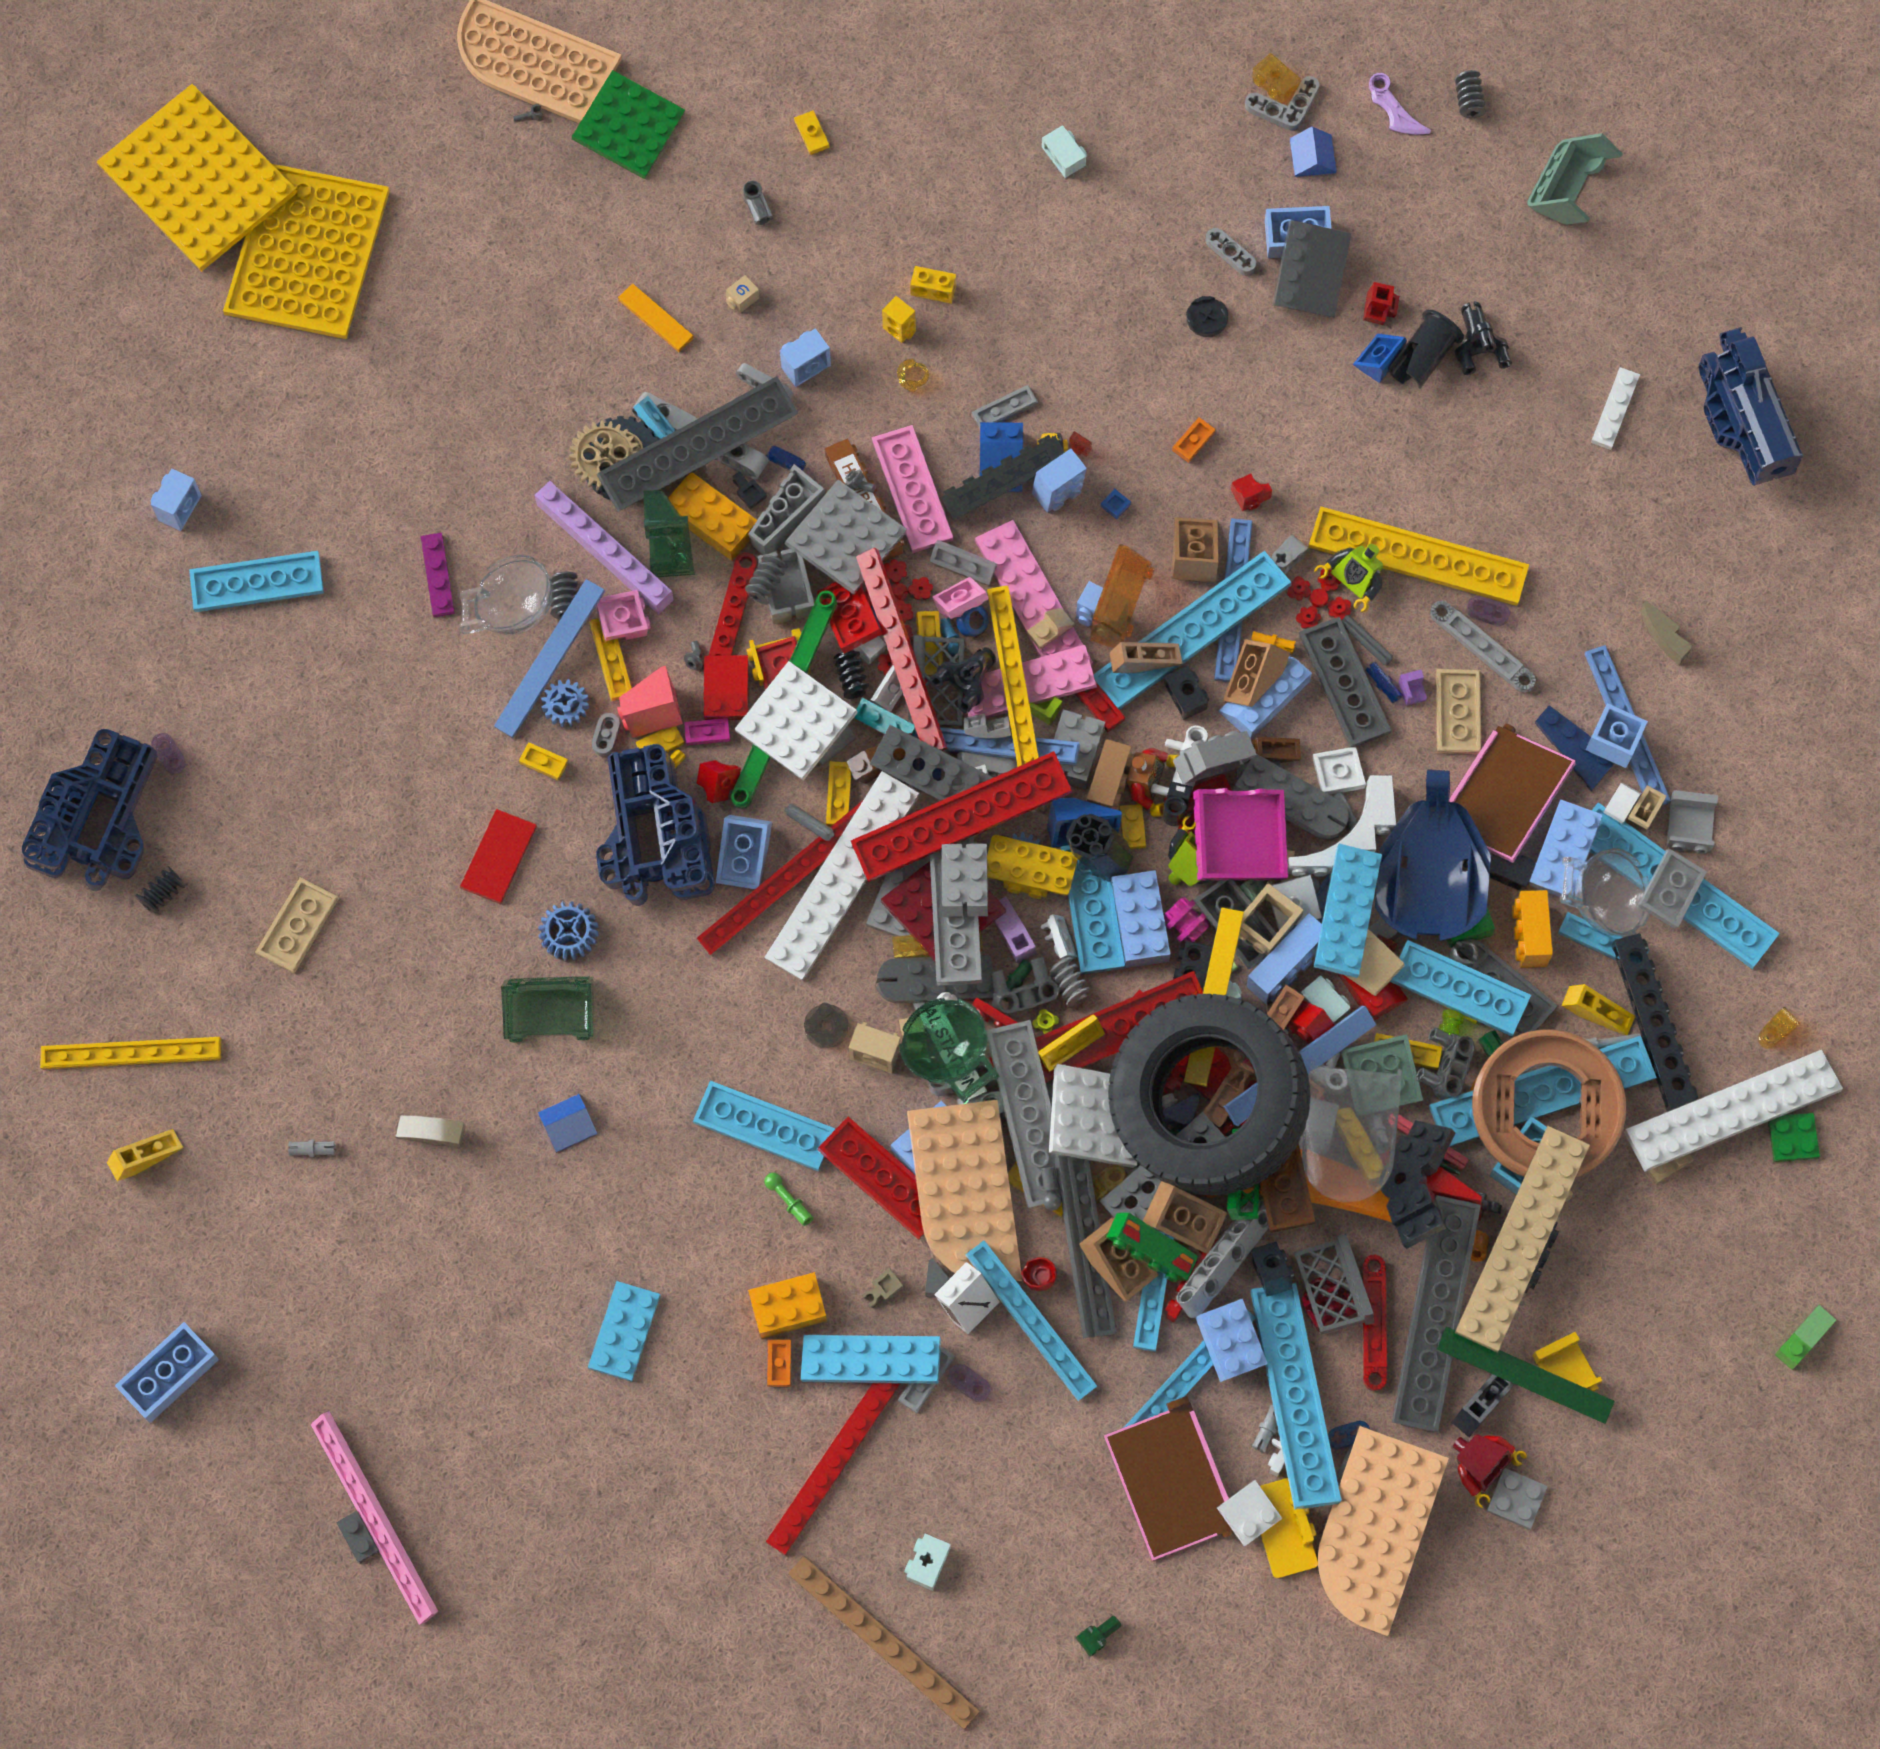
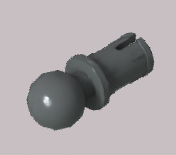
[1041,1167,1061,1211]

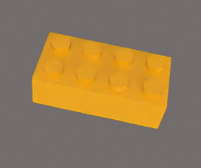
[664,472,757,561]

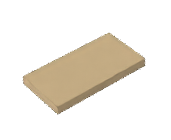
[1436,669,1481,754]
[255,877,339,974]

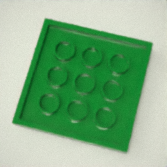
[572,70,685,179]

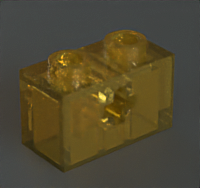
[1252,52,1300,104]

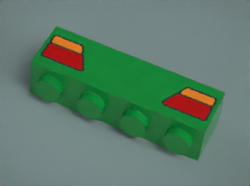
[1106,1212,1198,1282]

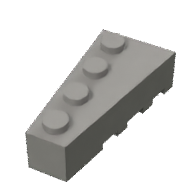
[749,464,826,555]

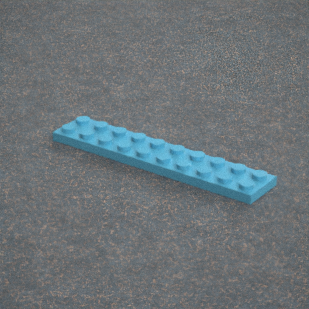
[1094,551,1291,710]
[1590,803,1780,969]
[1429,1036,1656,1147]
[1250,1283,1341,1510]

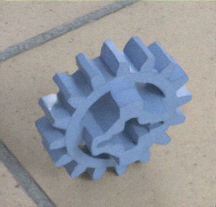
[541,679,589,727]

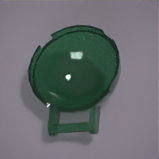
[899,998,1000,1104]

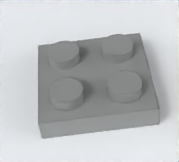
[1487,1468,1548,1530]

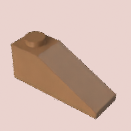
[1109,642,1182,673]

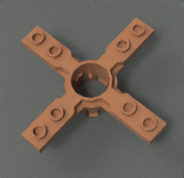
[1203,985,1325,1128]

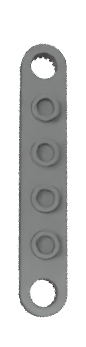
[1430,600,1536,693]

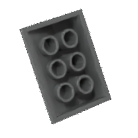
[1272,220,1351,318]

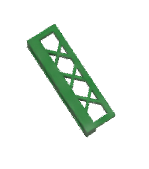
[1227,1129,1261,1220]

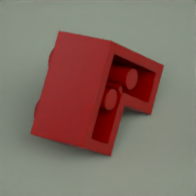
[1285,1000,1335,1045]

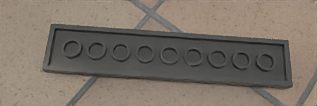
[596,376,798,512]
[1392,1195,1481,1432]

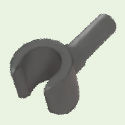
[513,104,542,121]

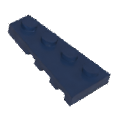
[1535,705,1615,792]

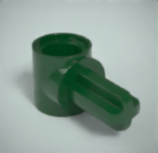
[1076,1616,1122,1657]

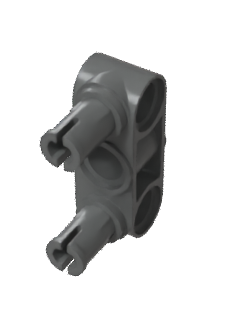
[989,957,1059,1014]
[1416,1027,1475,1100]

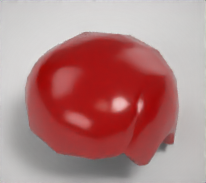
[1021,1257,1057,1292]

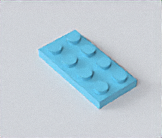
[588,1281,661,1382]

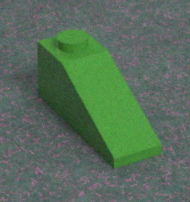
[1774,1305,1836,1370]

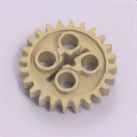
[569,421,638,491]

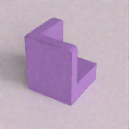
[1398,670,1427,706]

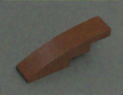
[1247,737,1301,763]

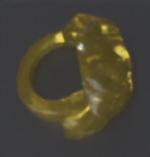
[897,358,929,393]

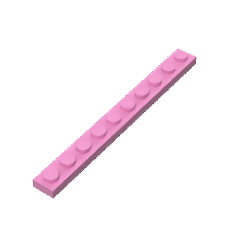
[311,1412,438,1625]

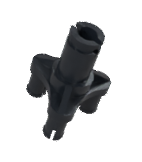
[1455,301,1512,375]
[930,647,996,713]

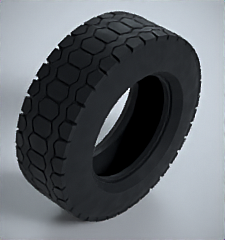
[1108,994,1310,1195]

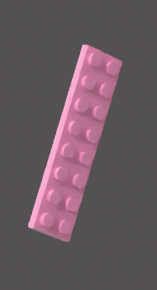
[975,520,1093,666]

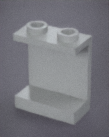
[1666,790,1718,854]

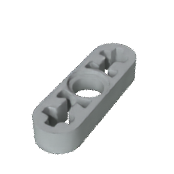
[1206,228,1256,276]
[736,363,794,399]

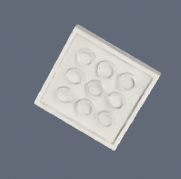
[735,661,858,781]
[1049,1064,1137,1168]

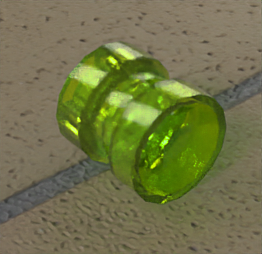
[1438,1009,1465,1035]

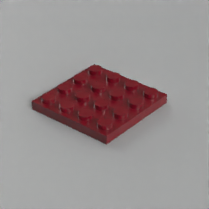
[881,861,1006,963]

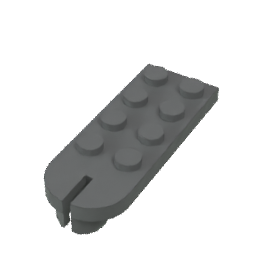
[1233,754,1348,839]
[1448,939,1558,1034]
[876,955,994,1003]

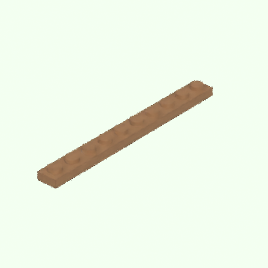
[788,1556,980,1730]

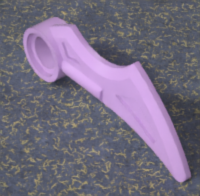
[1369,73,1431,135]

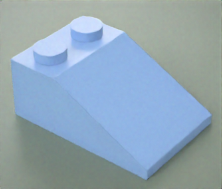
[716,815,772,889]

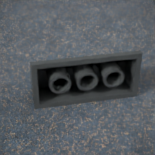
[1193,879,1277,969]

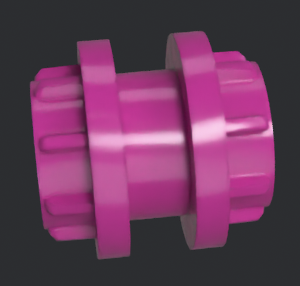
[1164,897,1210,942]

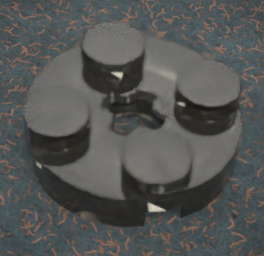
[804,1003,849,1048]

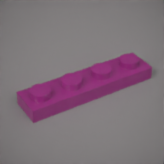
[420,532,455,618]

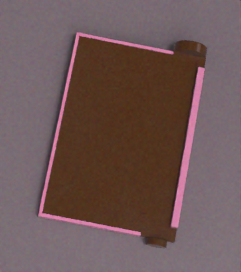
[1450,724,1576,863]
[1104,1396,1235,1561]

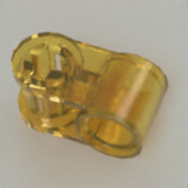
[1758,1007,1801,1049]
[1092,1165,1125,1204]

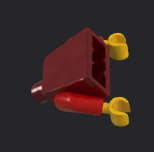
[1453,1434,1527,1508]

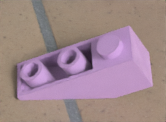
[994,897,1037,964]

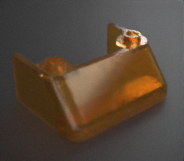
[1090,544,1155,648]

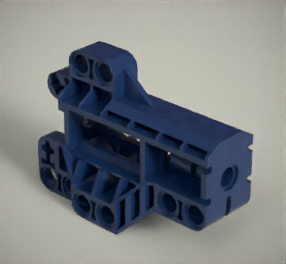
[1698,327,1804,486]
[21,729,157,891]
[596,744,715,906]

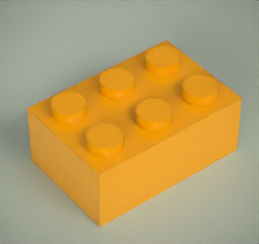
[1512,890,1553,968]
[748,1272,827,1339]

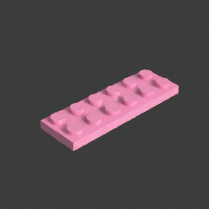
[872,425,953,553]
[963,645,1097,718]

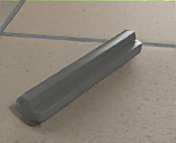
[1342,615,1393,666]
[785,803,835,841]

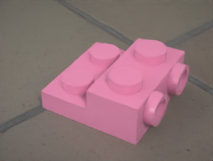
[933,577,989,619]
[596,590,651,641]

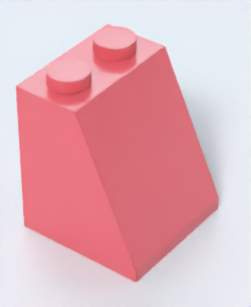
[617,666,683,738]

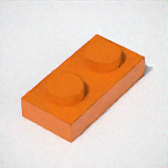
[1172,417,1216,463]
[767,1340,791,1387]

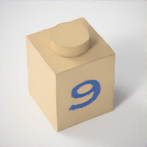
[726,275,760,313]

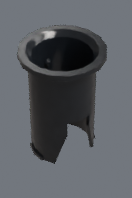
[1389,309,1464,389]

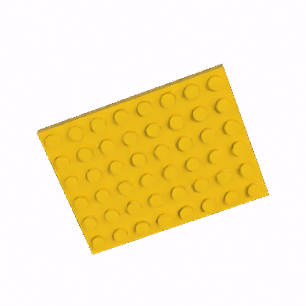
[96,84,298,272]
[223,164,390,339]

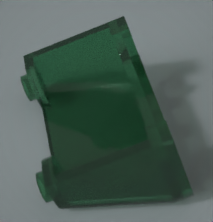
[501,976,594,1043]

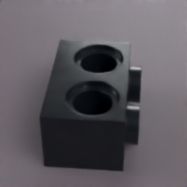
[1173,941,1212,991]

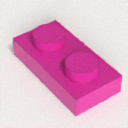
[684,718,730,746]

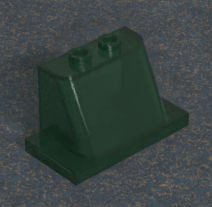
[643,490,695,578]

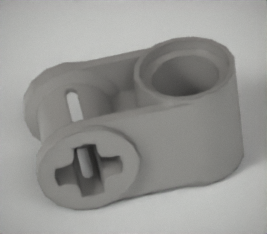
[1272,535,1309,574]

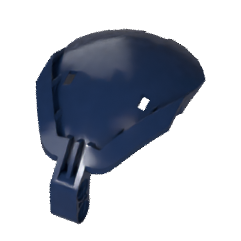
[1375,769,1491,941]

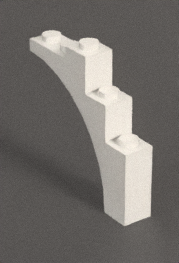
[1287,775,1396,880]

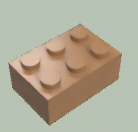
[1087,739,1134,810]

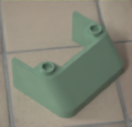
[1527,133,1623,225]

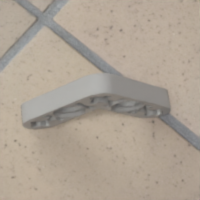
[1245,76,1319,130]

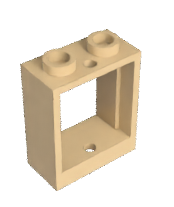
[1239,883,1303,955]

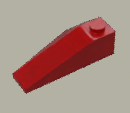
[1337,973,1408,1021]

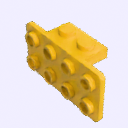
[987,835,1078,899]
[1260,1478,1318,1579]

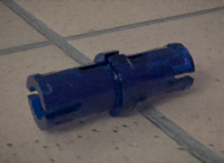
[1365,661,1403,704]

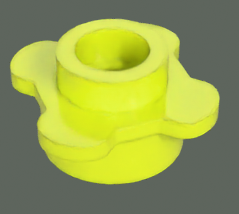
[1032,1009,1059,1034]

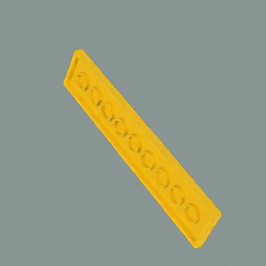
[1308,506,1529,606]

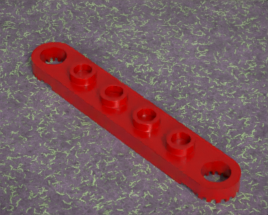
[708,552,757,656]
[1362,1254,1387,1391]

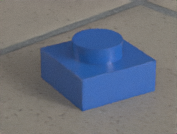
[1100,488,1131,519]

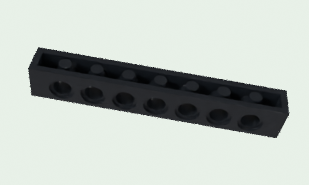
[1611,933,1698,1112]

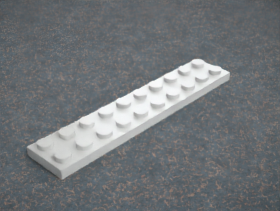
[765,771,920,981]
[1624,1050,1843,1172]

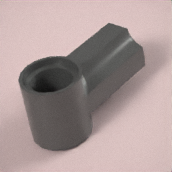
[743,180,773,225]

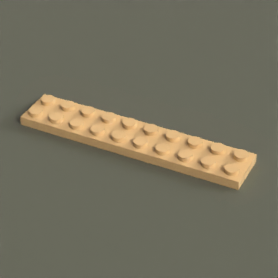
[1455,1126,1590,1352]

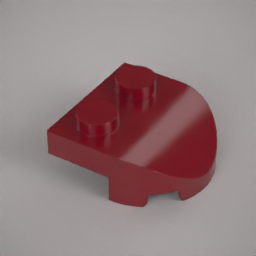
[1302,1277,1357,1332]

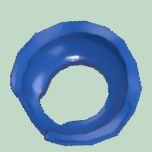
[956,605,989,637]

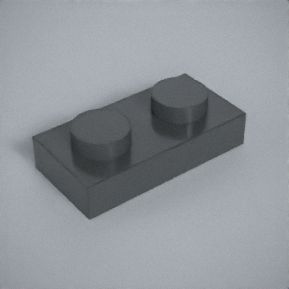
[336,1511,379,1563]

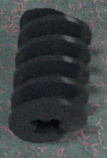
[833,651,869,699]
[135,866,185,913]

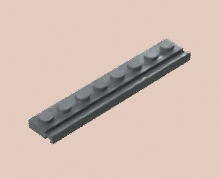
[1055,1156,1116,1339]

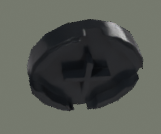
[1186,296,1228,337]

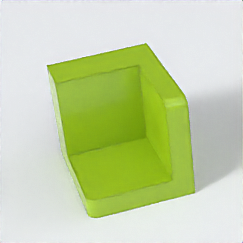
[1030,697,1062,725]

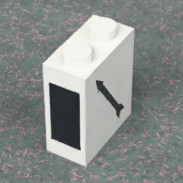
[935,1262,1000,1334]

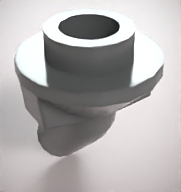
[845,469,875,493]
[684,641,704,670]

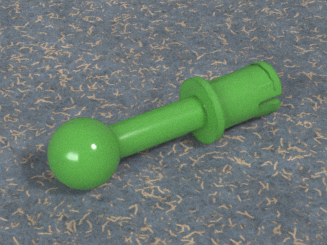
[764,1172,813,1226]

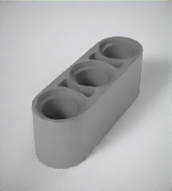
[956,752,1018,777]

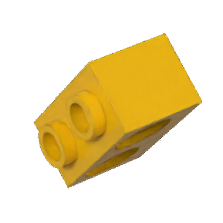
[910,266,956,304]
[882,296,916,343]

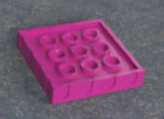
[1193,788,1288,881]

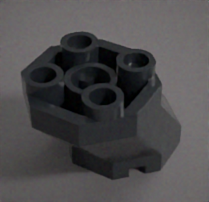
[1066,814,1134,881]

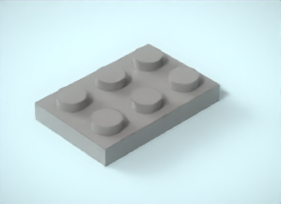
[1638,849,1707,929]

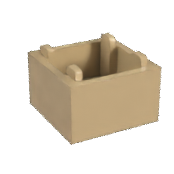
[849,1022,901,1074]

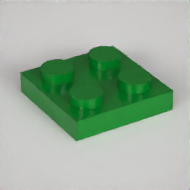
[1768,1113,1820,1162]

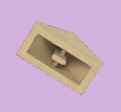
[1628,785,1666,829]

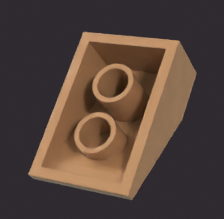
[1172,517,1218,582]
[1223,639,1290,707]
[1143,1181,1227,1254]
[1079,1218,1158,1301]

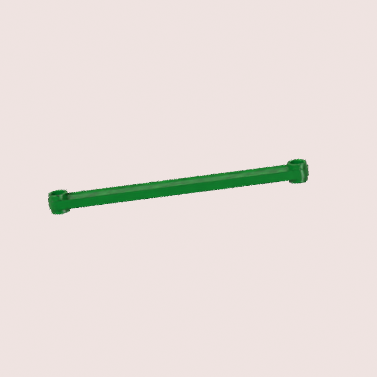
[731,591,837,809]

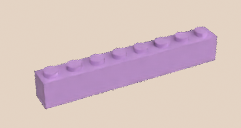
[534,481,674,615]

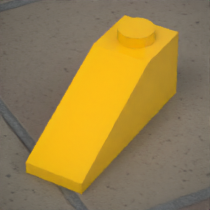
[1562,984,1635,1035]
[107,1129,183,1181]

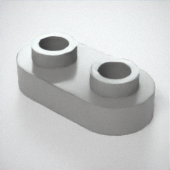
[592,713,620,756]

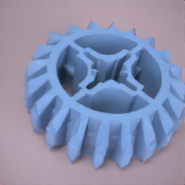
[538,901,599,961]

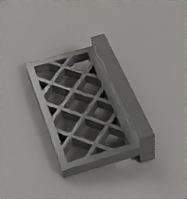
[908,635,964,726]
[1294,1234,1374,1335]

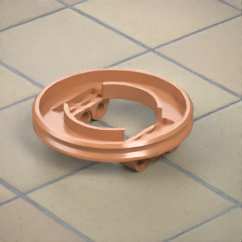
[1472,1030,1626,1178]

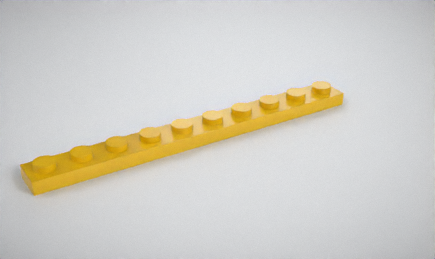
[987,585,1039,767]

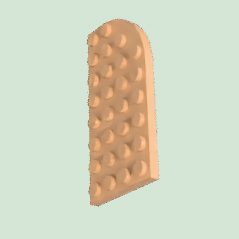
[457,0,622,124]
[907,1100,1022,1282]
[1318,1426,1449,1636]

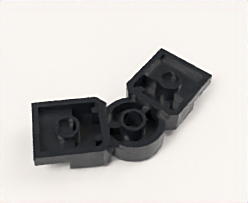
[1379,1120,1456,1249]

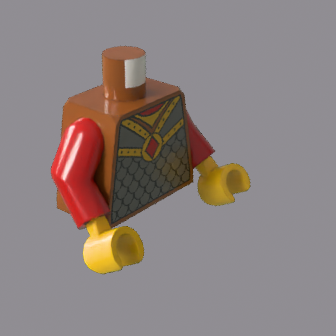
[1127,748,1180,817]

